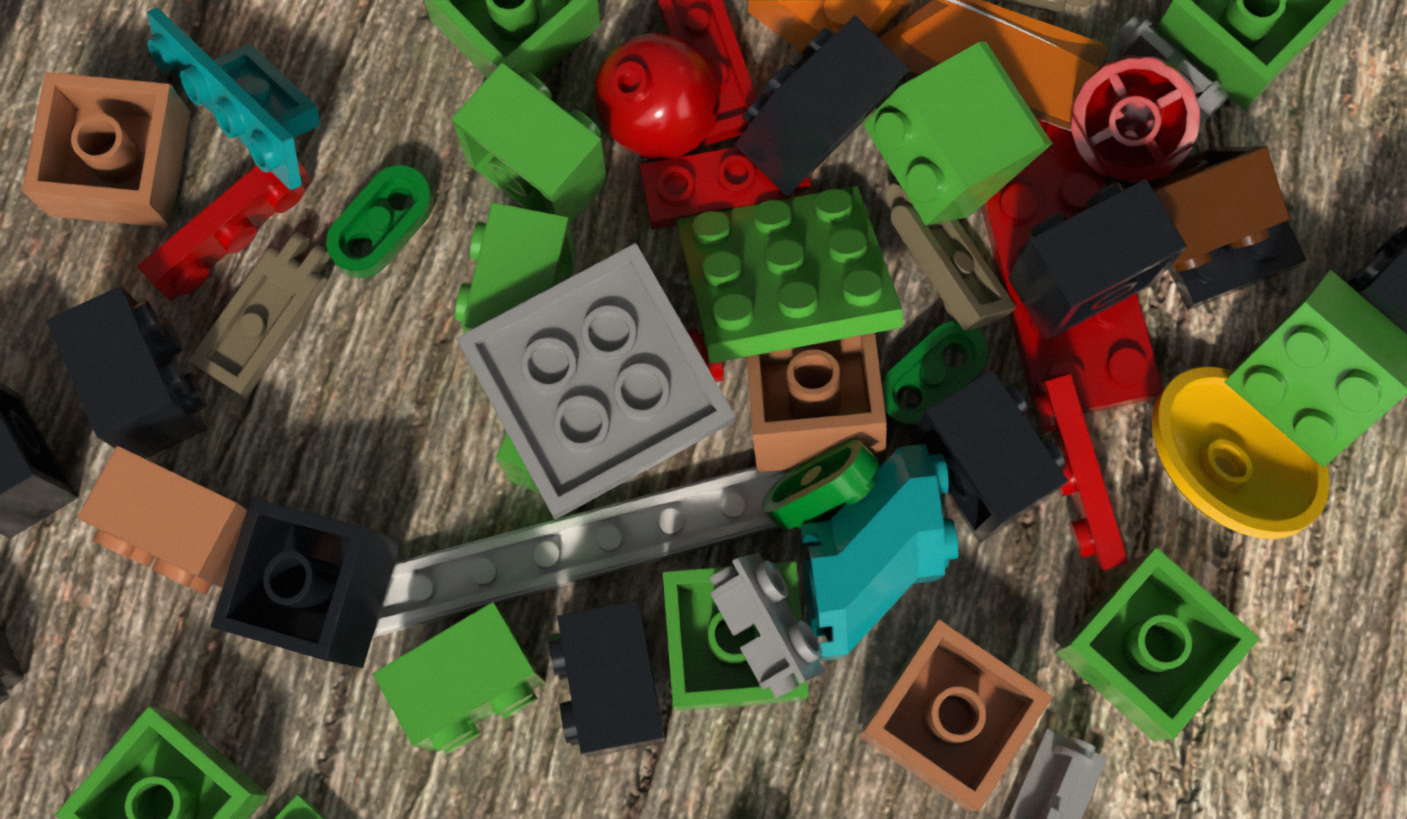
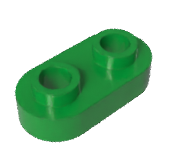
[326,165,433,278]
[881,321,989,430]
[762,439,879,530]

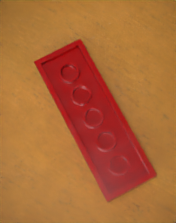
[981,119,1163,422]

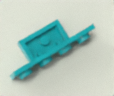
[147,7,320,191]

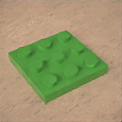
[676,186,903,364]

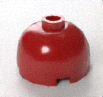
[594,32,721,160]
[1071,55,1200,183]

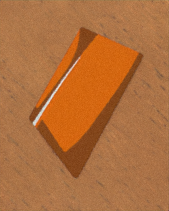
[879,0,1110,131]

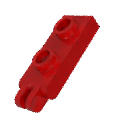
[640,147,811,230]

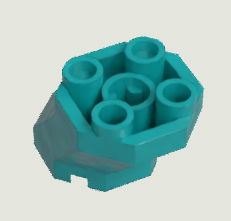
[800,444,958,661]

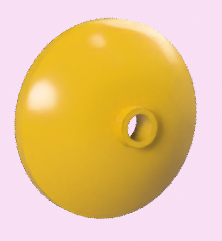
[1152,367,1329,539]

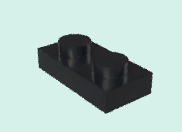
[1168,220,1307,310]

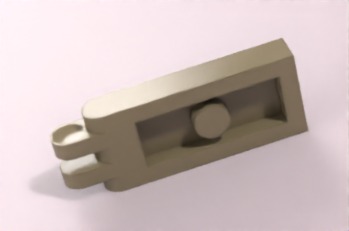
[885,183,1017,332]
[188,232,330,399]

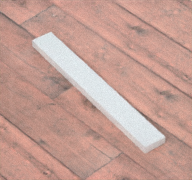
[373,466,846,638]

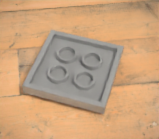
[456,243,735,520]

